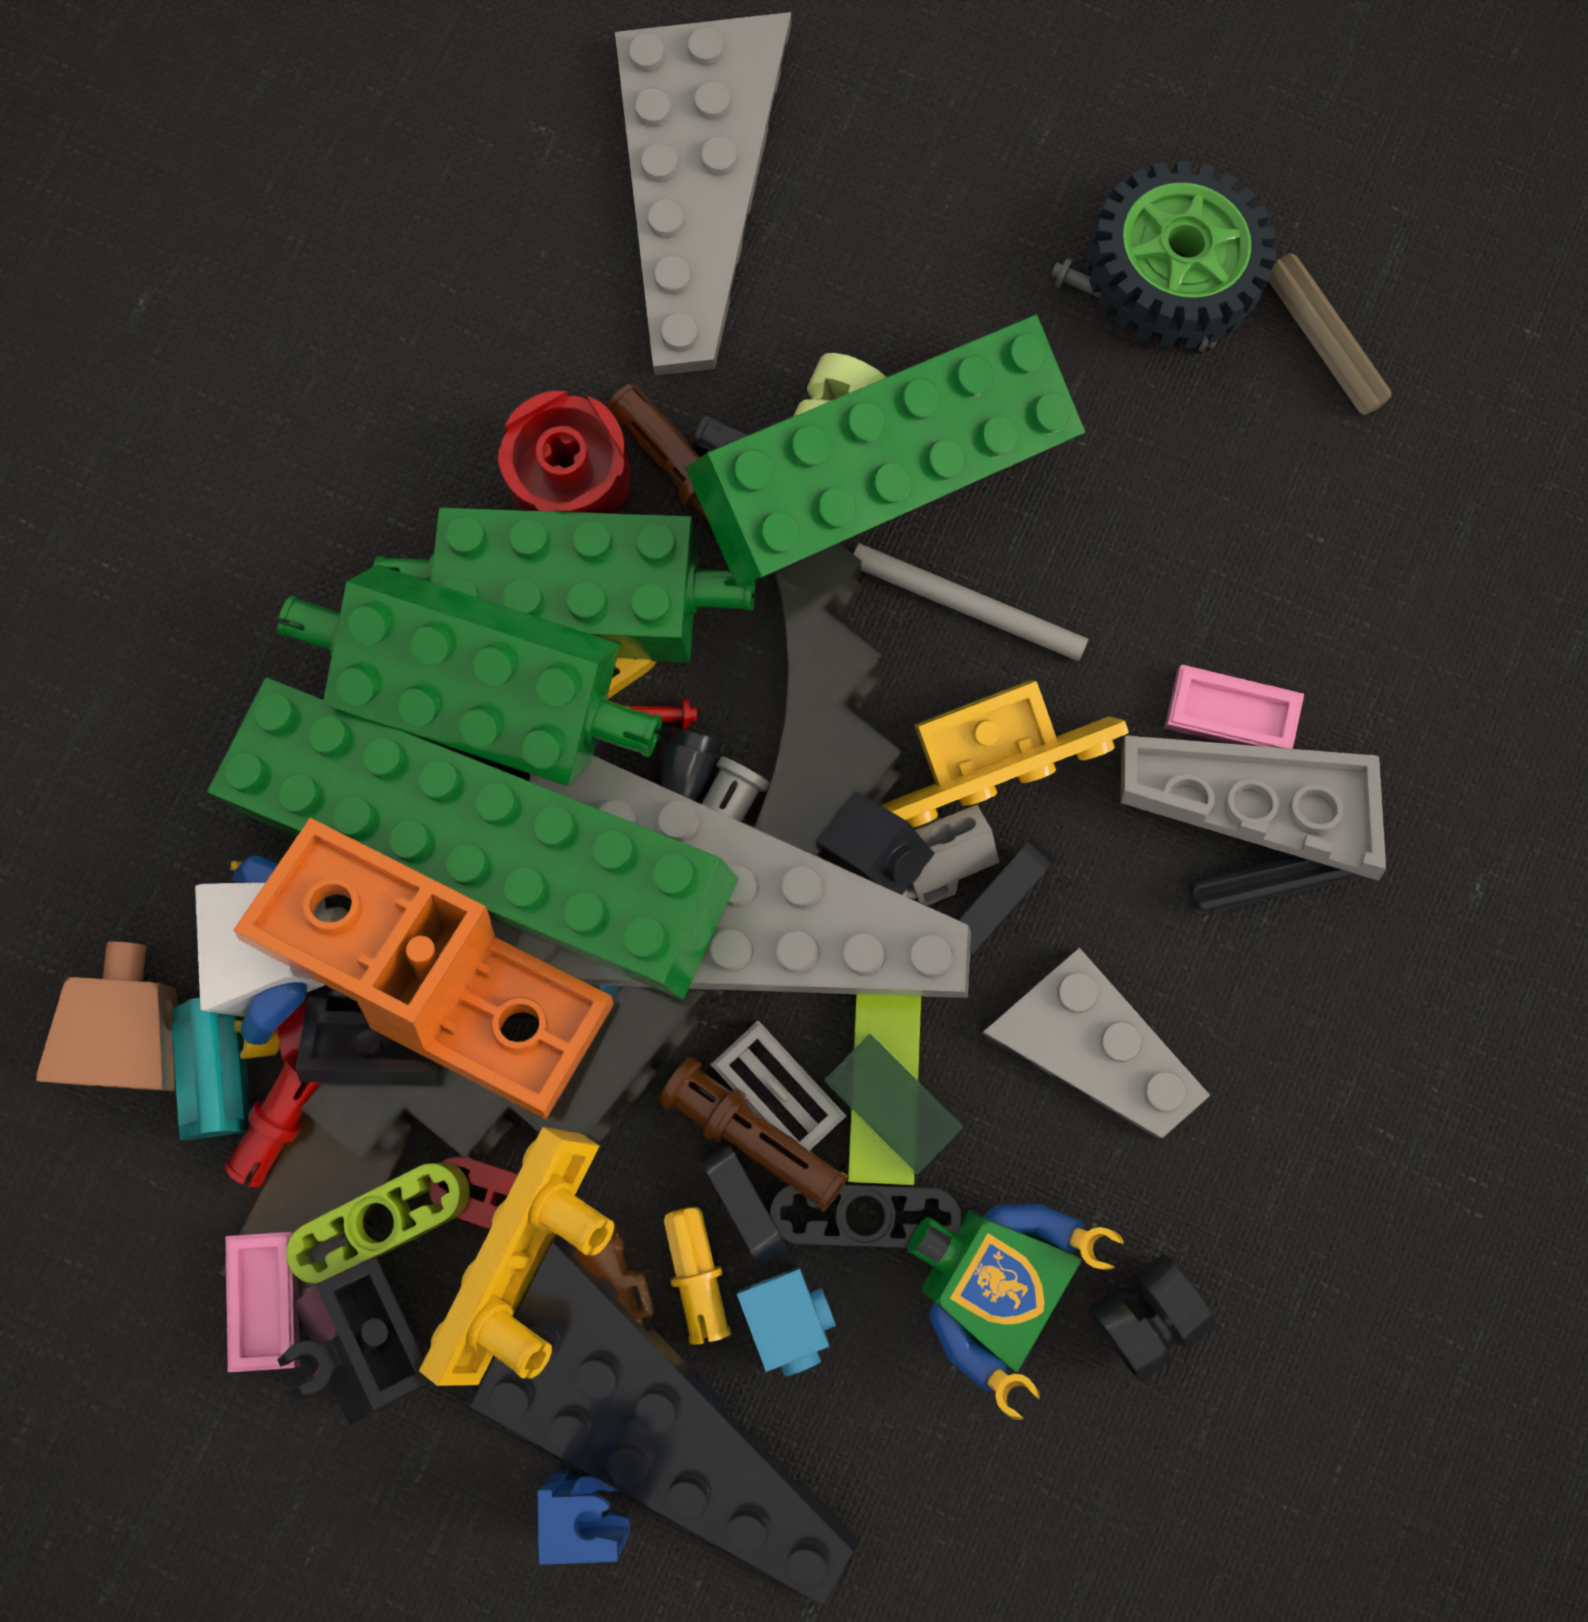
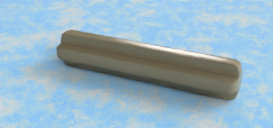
[1268,253,1392,415]

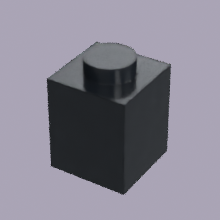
[815,790,935,895]

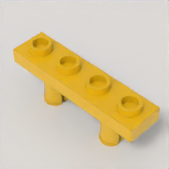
[419,1127,614,1386]

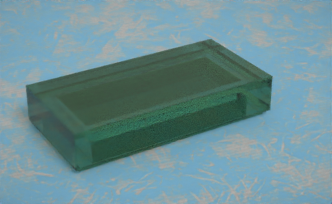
[824,1034,964,1174]

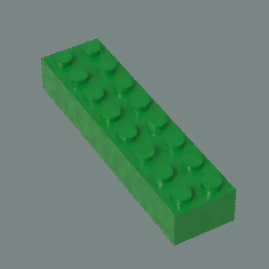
[207,677,739,1000]

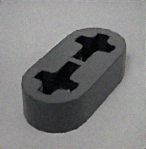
[699,1141,789,1267]

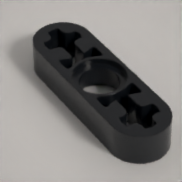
[933,839,1056,998]
[770,1185,961,1248]

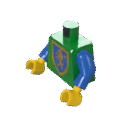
[908,1204,1124,1420]

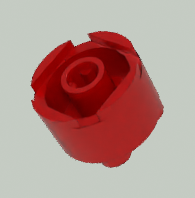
[498,391,631,514]

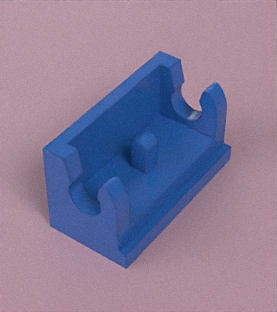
[538,1468,630,1565]

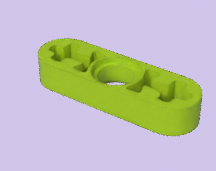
[286,1162,470,1283]

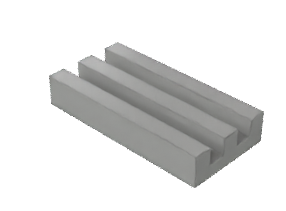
[711,1021,846,1151]

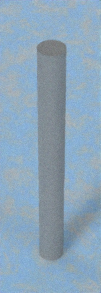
[850,543,1089,662]

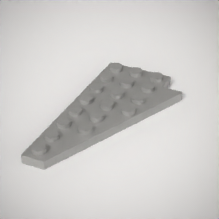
[490,756,971,998]

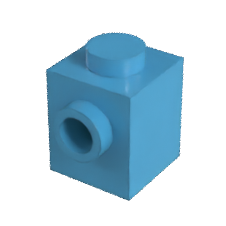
[737,1266,836,1377]

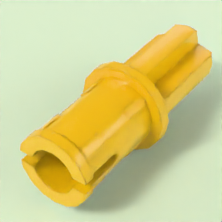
[664,1207,731,1345]

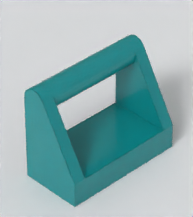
[170,998,250,1140]

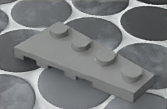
[1121,735,1386,881]

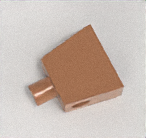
[36,942,178,1091]

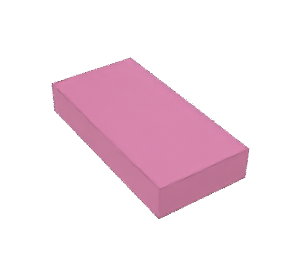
[1164,665,1304,749]
[226,1231,300,1372]

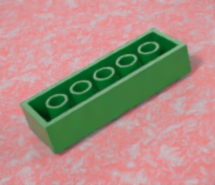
[684,314,1085,587]

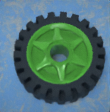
[1087,160,1277,348]

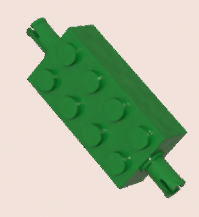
[373,508,755,663]
[277,565,662,786]

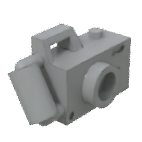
[903,804,999,906]

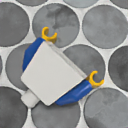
[195,856,348,1059]

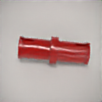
[224,1056,322,1188]

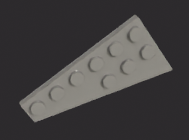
[615,12,791,376]

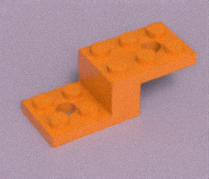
[233,818,613,1120]

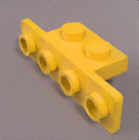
[881,680,1129,828]

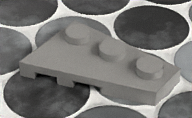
[981,948,1210,1139]

